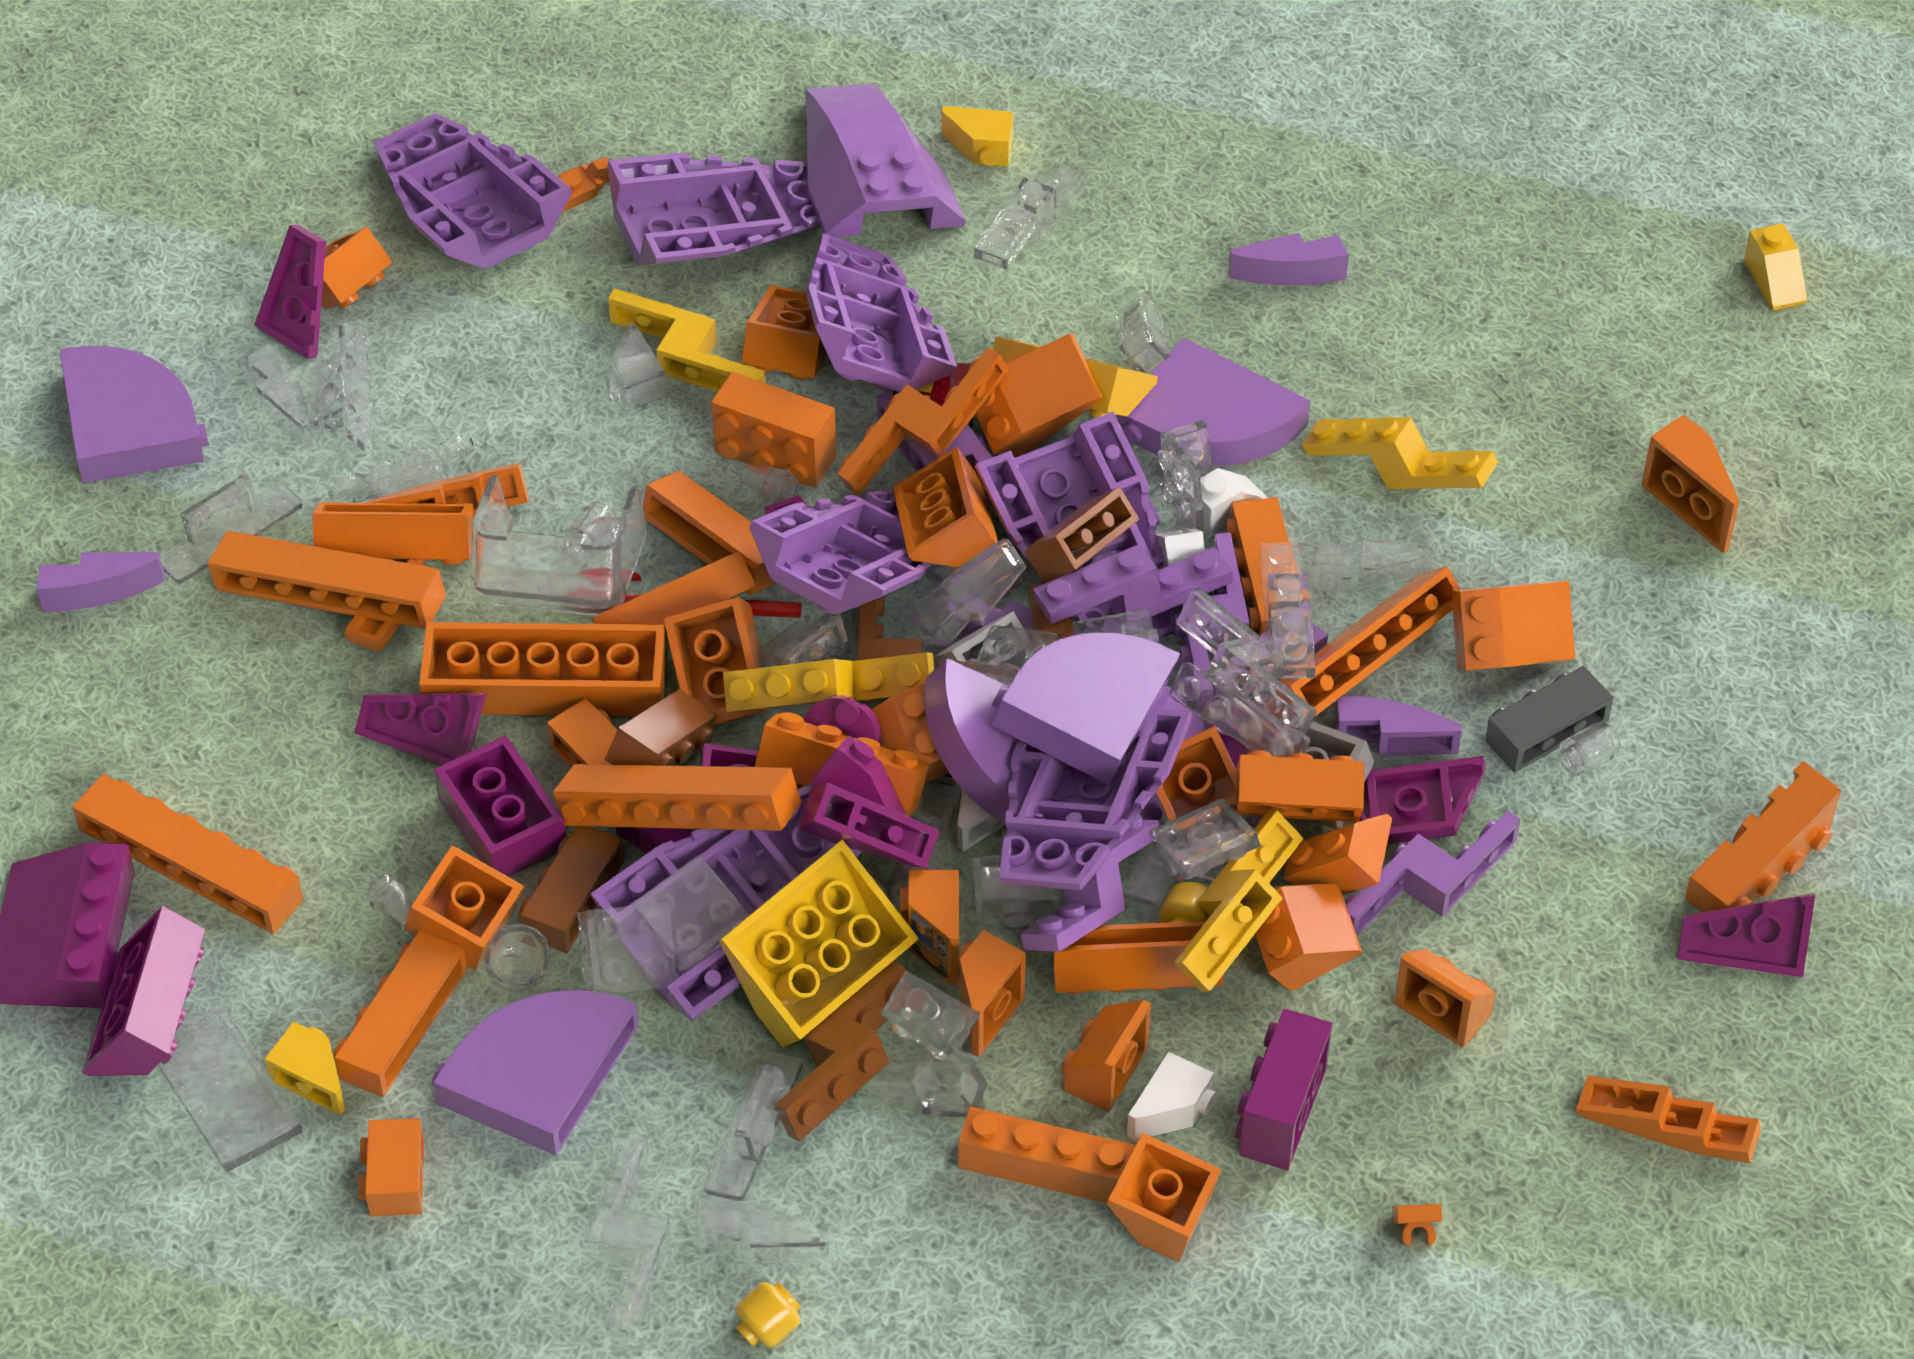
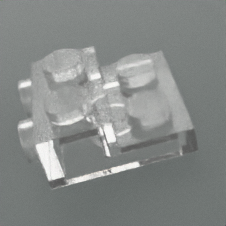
[1149,798,1260,879]

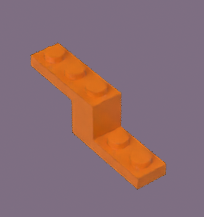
[837,347,1009,496]

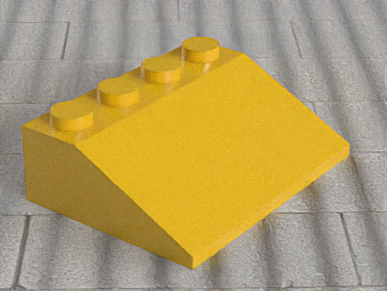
[719,839,919,1048]

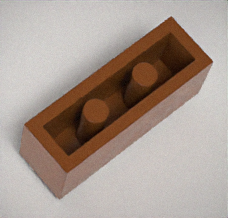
[1024,486,1139,584]
[605,689,718,766]
[519,826,625,954]

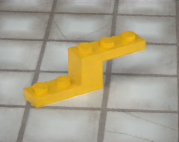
[608,288,766,392]
[1302,417,1498,489]
[723,652,934,713]
[1174,810,1304,992]

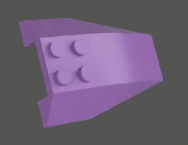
[805,84,965,237]
[374,113,572,269]
[608,153,821,266]
[806,233,957,392]
[975,412,1176,641]
[750,489,932,615]
[999,708,1192,891]
[591,784,862,1021]

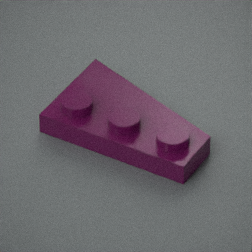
[254,225,326,359]
[354,693,487,765]
[1677,893,1816,977]

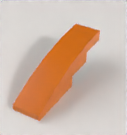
[366,462,529,517]
[591,551,756,628]
[1576,1076,1761,1164]

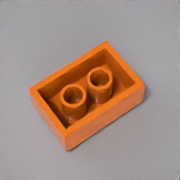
[711,371,837,488]

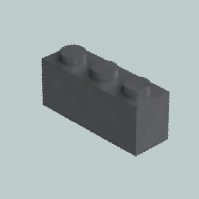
[1485,665,1614,773]

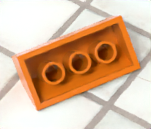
[893,447,1000,569]

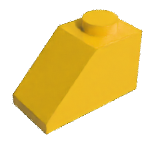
[942,106,1014,166]
[1744,223,1807,311]
[265,1021,345,1116]

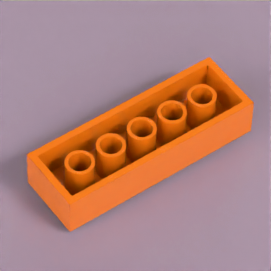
[419,622,667,716]

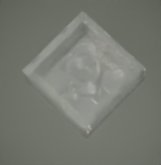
[972,855,1060,944]

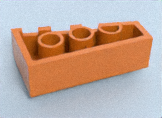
[1685,761,1841,912]

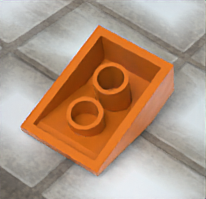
[742,285,826,379]
[975,334,1104,458]
[1641,414,1740,553]
[1451,580,1575,671]
[664,597,767,727]
[842,683,950,783]

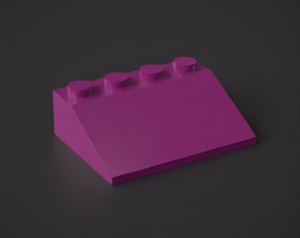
[0,843,135,1008]

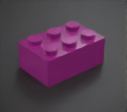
[434,735,566,876]
[1235,1008,1333,1171]

